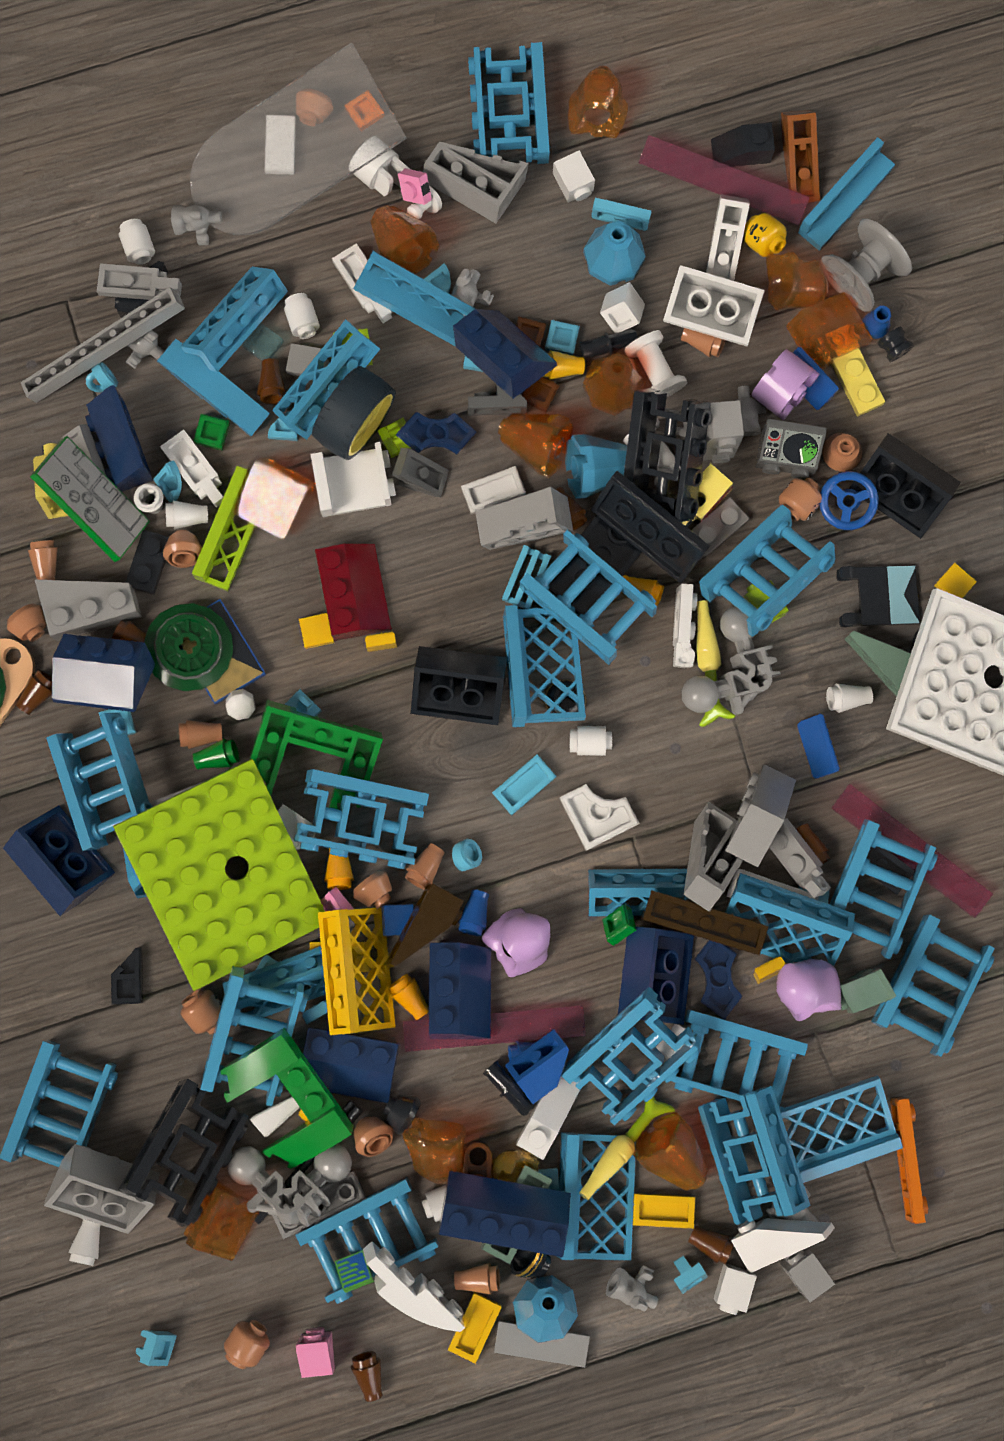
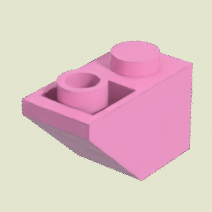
[296,1327,335,1378]

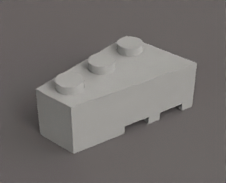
[423,142,529,223]
[674,400,744,463]
[475,487,573,550]
[35,580,142,642]
[725,764,796,867]
[684,802,743,911]

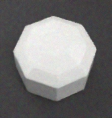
[226,689,255,720]

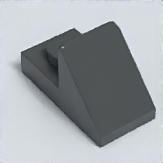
[468,384,527,416]
[392,448,449,498]

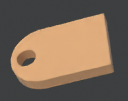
[0,638,35,726]

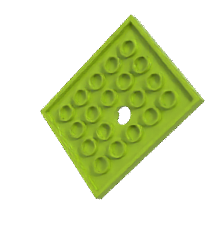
[113,759,326,991]

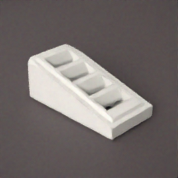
[250,1097,300,1137]

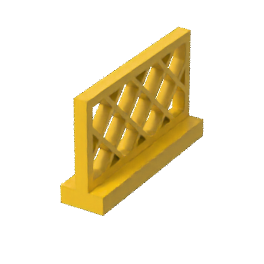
[318,907,395,1035]

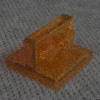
[184,1181,260,1261]

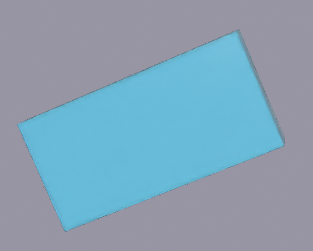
[492,754,557,816]

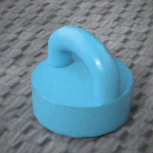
[86,362,118,392]
[452,839,482,871]

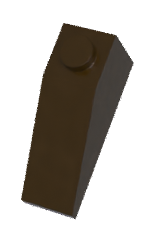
[384,883,464,968]

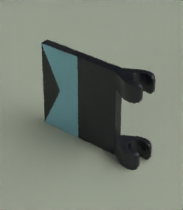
[836,566,920,628]

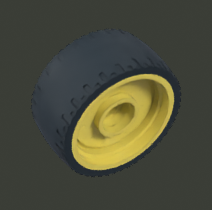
[312,366,396,460]

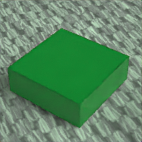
[193,414,230,451]
[602,904,636,946]

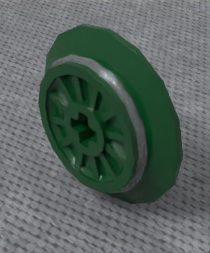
[144,603,233,691]

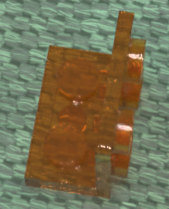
[786,292,873,371]
[233,457,316,539]

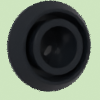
[383,1094,421,1135]

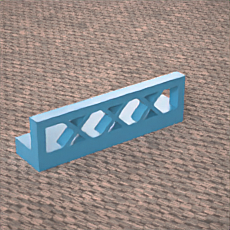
[798,137,895,251]
[353,251,475,346]
[181,266,288,372]
[272,319,380,440]
[588,869,689,916]
[223,946,326,1027]

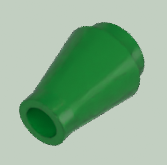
[193,738,240,770]

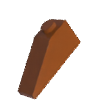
[781,110,820,204]

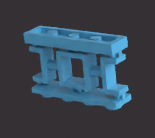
[468,42,550,164]
[294,769,429,869]
[561,987,701,1125]
[698,1086,810,1225]

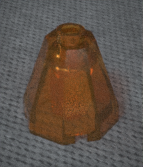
[370,205,440,274]
[583,352,646,416]
[498,413,574,478]
[633,1112,708,1191]

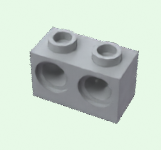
[780,1248,835,1303]

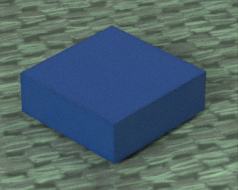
[382,904,413,936]

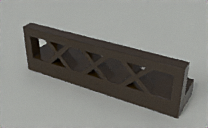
[641,890,768,955]

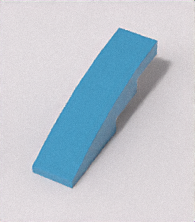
[157,339,270,436]

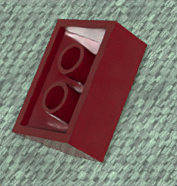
[315,544,392,641]

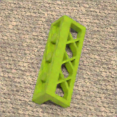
[192,466,273,592]

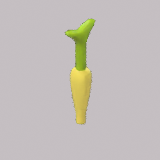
[696,600,735,727]
[579,1096,675,1200]

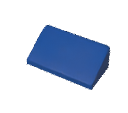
[793,347,839,410]
[797,714,840,779]

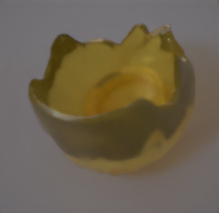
[491,1150,540,1183]

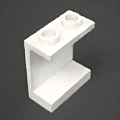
[311,442,396,517]

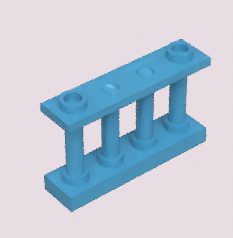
[699,504,835,637]
[520,530,657,665]
[46,713,153,851]
[828,819,938,959]
[871,914,995,1057]
[200,966,308,1106]
[671,1010,808,1110]
[0,1040,118,1167]
[295,1177,439,1304]

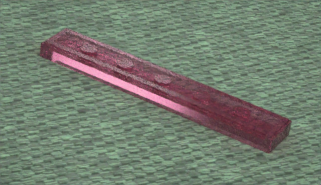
[638,135,810,225]
[831,784,993,918]
[403,1005,586,1052]

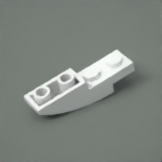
[363,1241,465,1332]

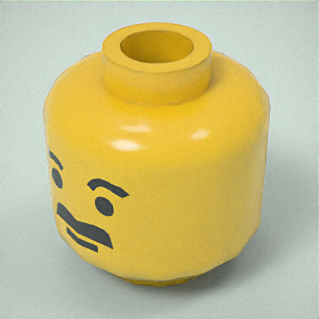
[744,213,787,257]

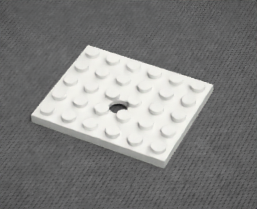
[886,588,1004,776]

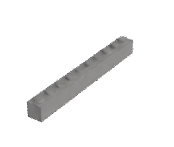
[21,287,185,403]

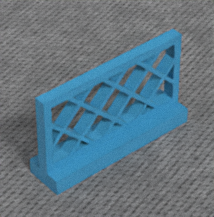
[503,605,586,727]
[724,873,855,966]
[780,1075,903,1183]
[557,1132,636,1261]

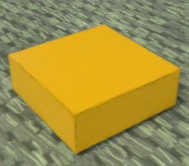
[934,563,977,598]
[299,613,334,649]
[365,632,397,652]
[753,957,785,984]

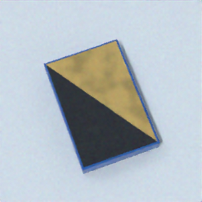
[181,599,266,705]

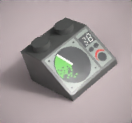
[755,419,827,479]

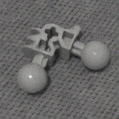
[682,606,781,715]
[227,1144,352,1227]

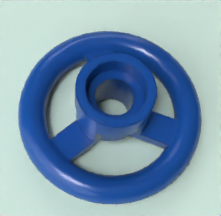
[819,471,879,530]

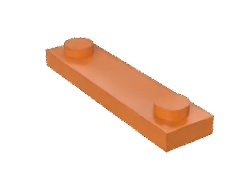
[890,1097,928,1224]

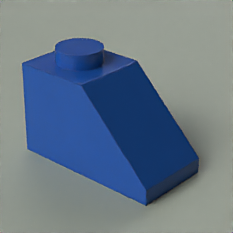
[505,1029,569,1104]

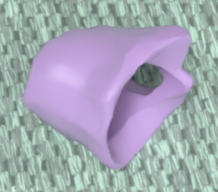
[482,908,550,977]
[777,959,842,1021]

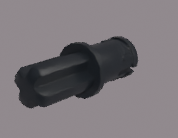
[579,329,638,360]
[483,1060,535,1116]

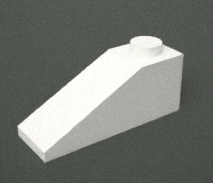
[706,194,750,281]
[516,1065,580,1160]
[731,1218,835,1273]

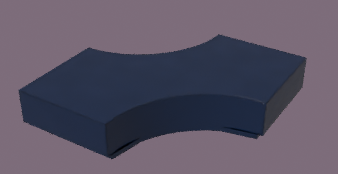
[396,412,476,455]
[694,940,742,1020]

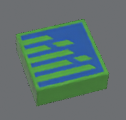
[334,1250,374,1293]

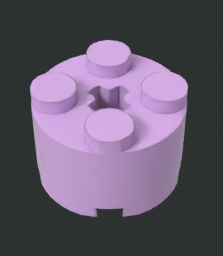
[751,349,820,421]

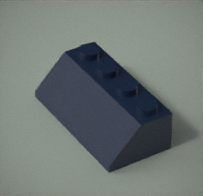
[438,1171,571,1257]

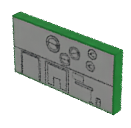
[30,436,150,562]

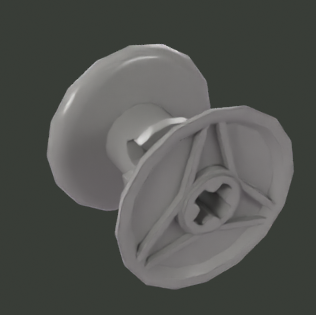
[820,219,912,312]

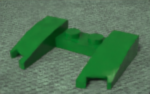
[250,700,383,809]
[221,1028,354,1169]

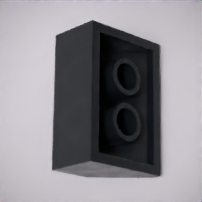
[849,433,961,539]
[410,646,507,726]

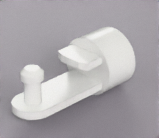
[349,137,442,221]

